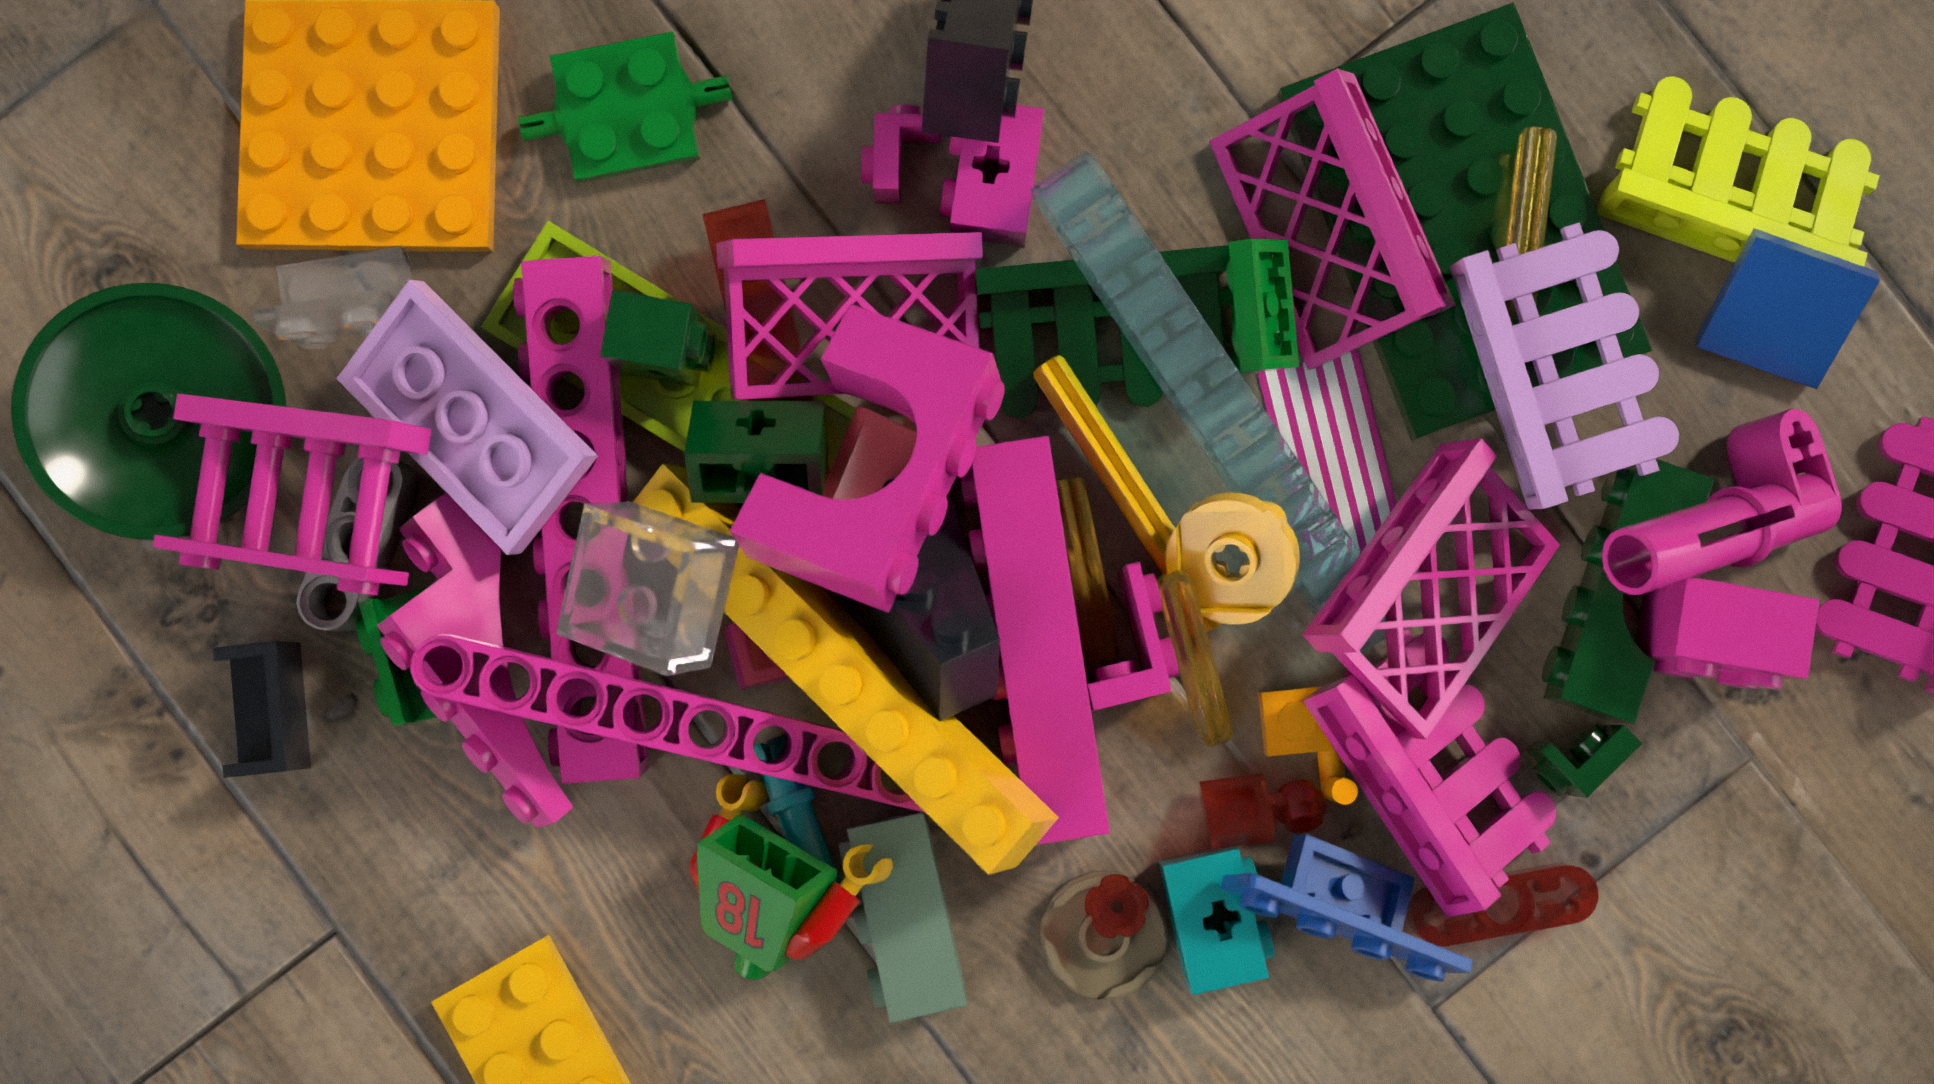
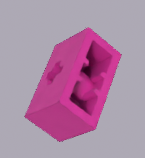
[940,105,1044,247]

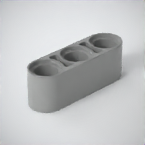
[296,458,419,632]

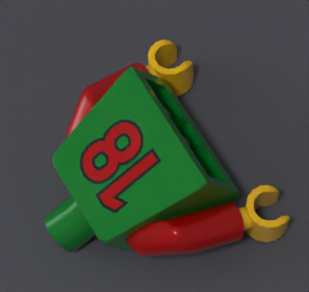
[689,774,893,980]

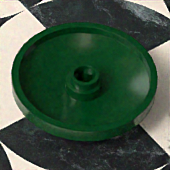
[11,282,287,540]

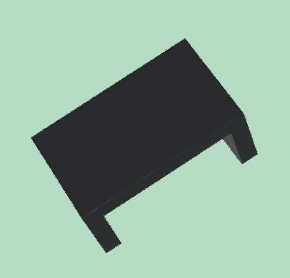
[212,641,311,778]

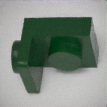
[1526,724,1643,798]

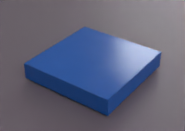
[1695,228,1880,389]

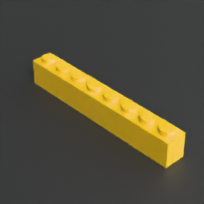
[624,464,1059,875]

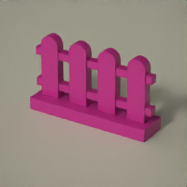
[1815,416,1934,694]
[1303,628,1556,918]

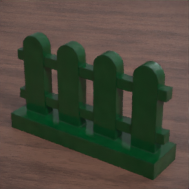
[975,245,1238,419]

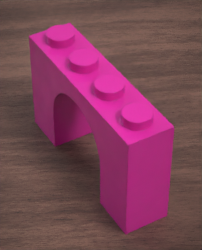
[730,304,1004,613]

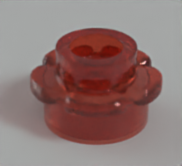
[1085,874,1149,939]

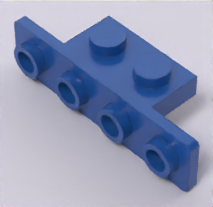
[1220,834,1473,982]

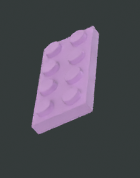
[336,280,598,555]

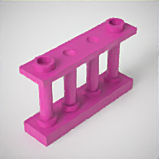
[153,393,431,595]

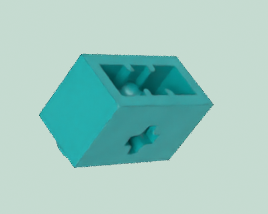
[1157,844,1275,995]

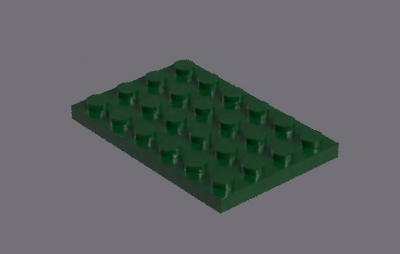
[1277,2,1653,441]

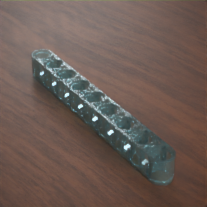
[1030,151,1404,654]

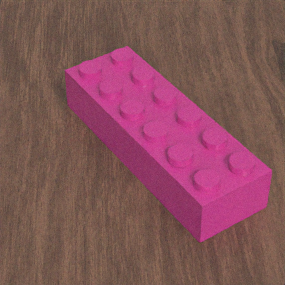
[960,436,1110,845]

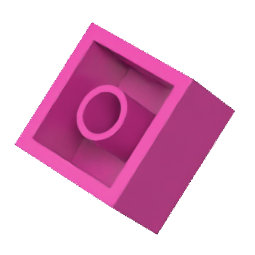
[1636,577,1820,690]

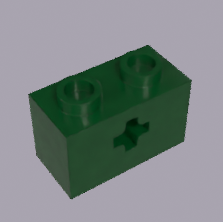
[600,290,716,387]
[684,401,828,503]

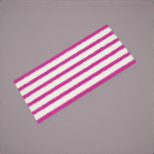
[1257,350,1396,586]

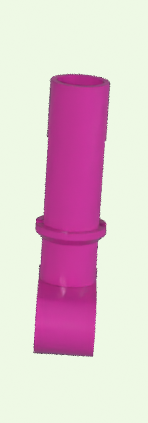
[1602,409,1842,595]

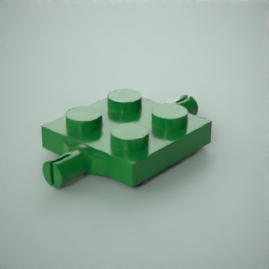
[518,31,733,183]

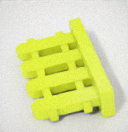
[1597,76,1880,267]

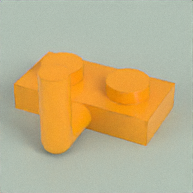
[1258,686,1358,805]

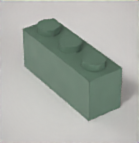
[839,811,967,1023]

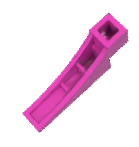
[376,492,573,828]

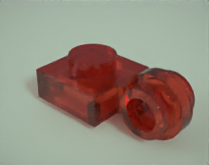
[1199,773,1327,850]

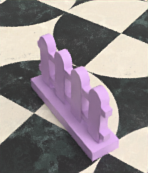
[1450,222,1679,510]

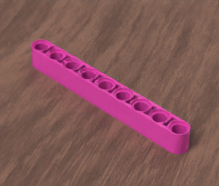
[411,634,926,813]

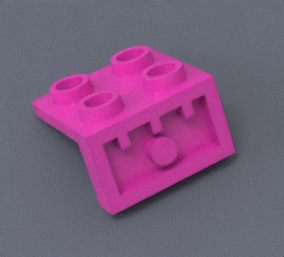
[1087,562,1179,711]

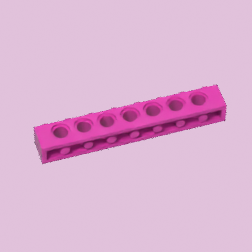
[513,256,649,784]

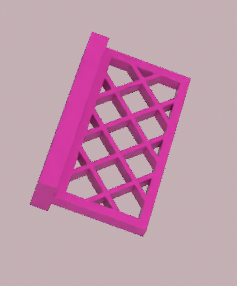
[1209,69,1456,370]
[716,232,983,400]
[1302,438,1560,739]

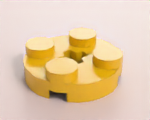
[1165,492,1300,625]

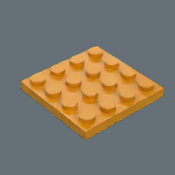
[236,0,500,252]

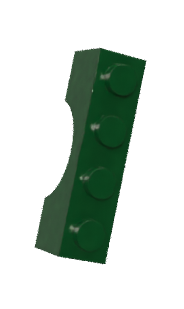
[1542,459,1715,724]

